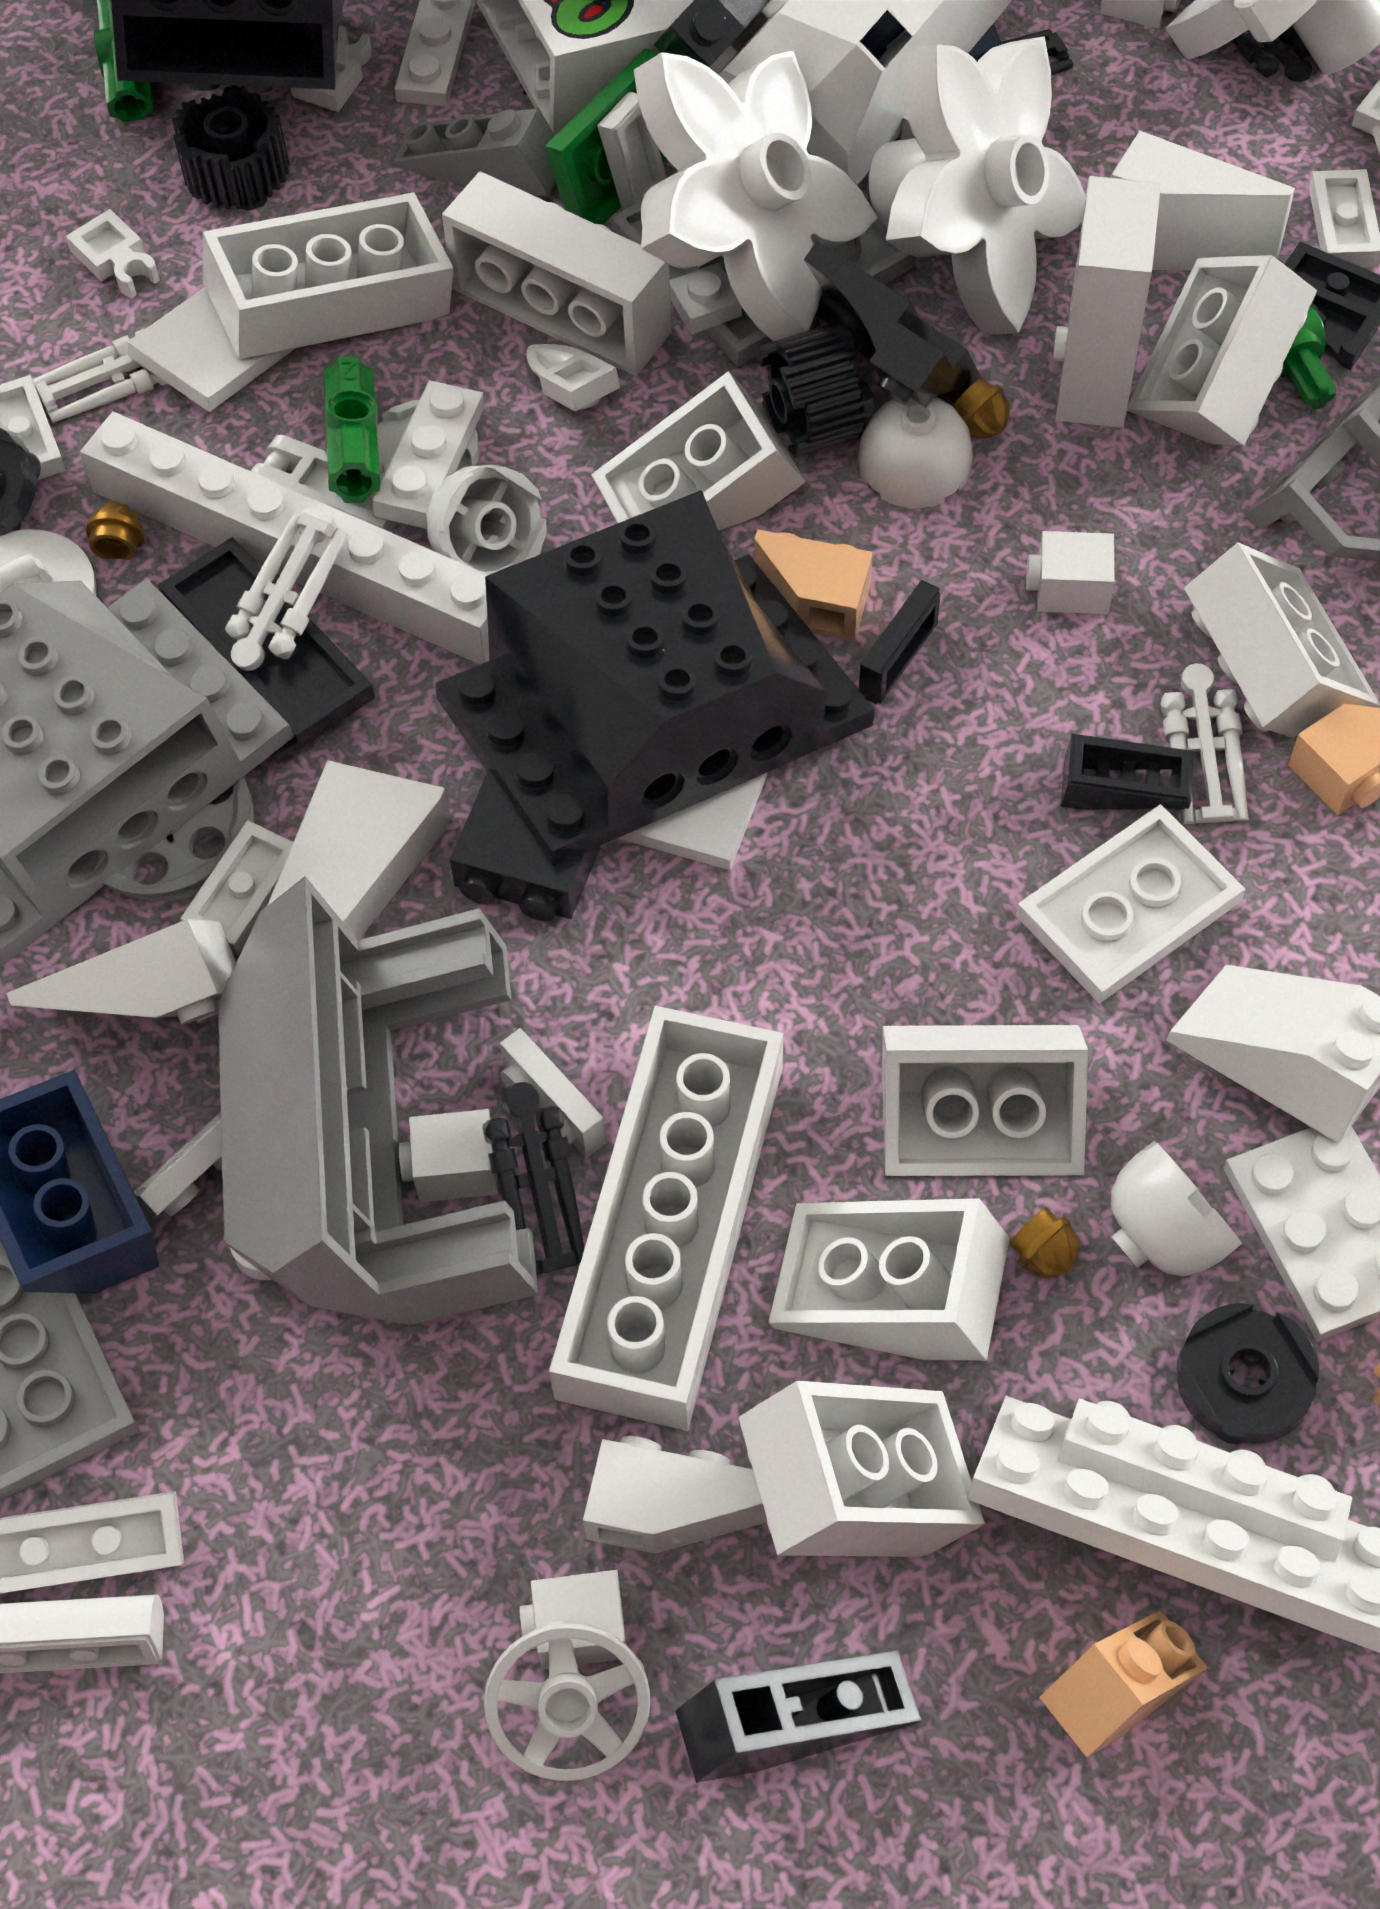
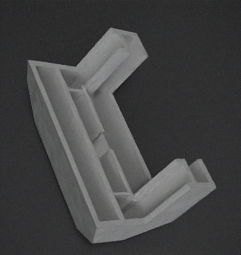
[218,876,538,1325]

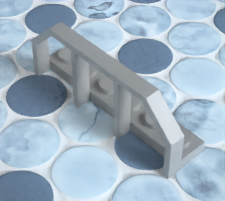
[1244,375,1380,562]

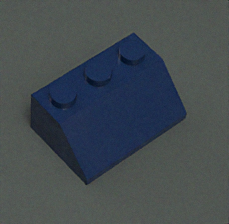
[0,1069,159,1294]

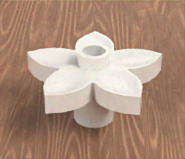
[1165,0,1380,74]
[869,36,1086,335]
[634,51,878,341]

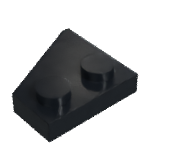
[1284,241,1380,370]

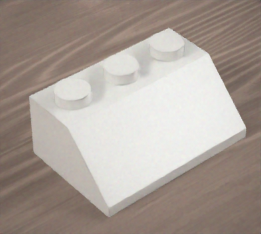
[1127,255,1317,446]
[1184,542,1380,738]
[882,1025,1088,1176]

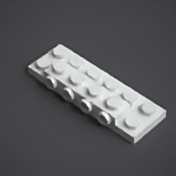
[967,1396,1380,1653]

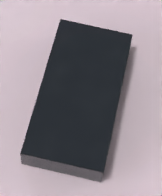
[859,579,941,705]

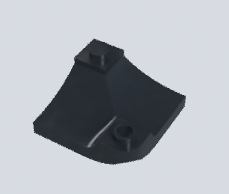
[803,240,982,408]

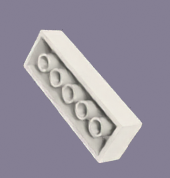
[549,1006,783,1431]

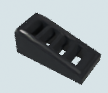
[1060,734,1194,810]

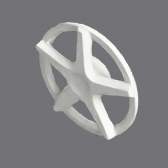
[484,1620,650,1781]

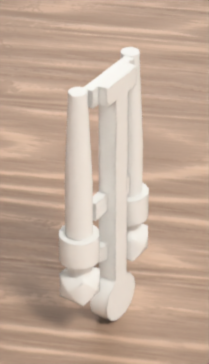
[32,327,168,423]
[225,511,348,671]
[1160,663,1249,824]

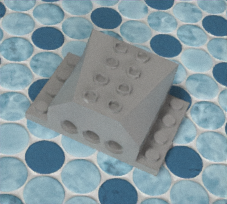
[0,578,294,967]

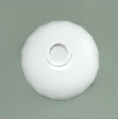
[858,397,973,509]
[426,464,547,575]
[1111,1140,1242,1277]

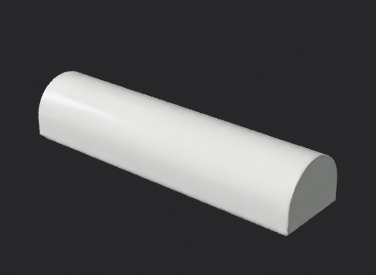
[0,1594,164,1673]

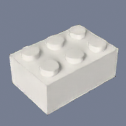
[738,1381,985,1557]

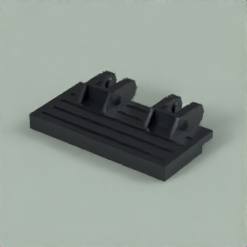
[158,537,375,764]

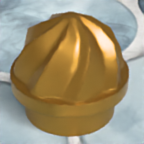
[953,377,1011,438]
[86,501,145,560]
[1009,1207,1079,1278]

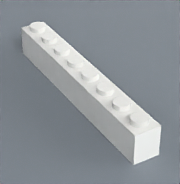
[80,411,490,664]

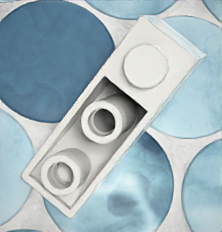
[583,1436,767,1554]

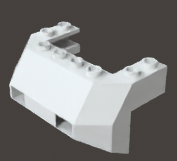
[709,0,1013,185]

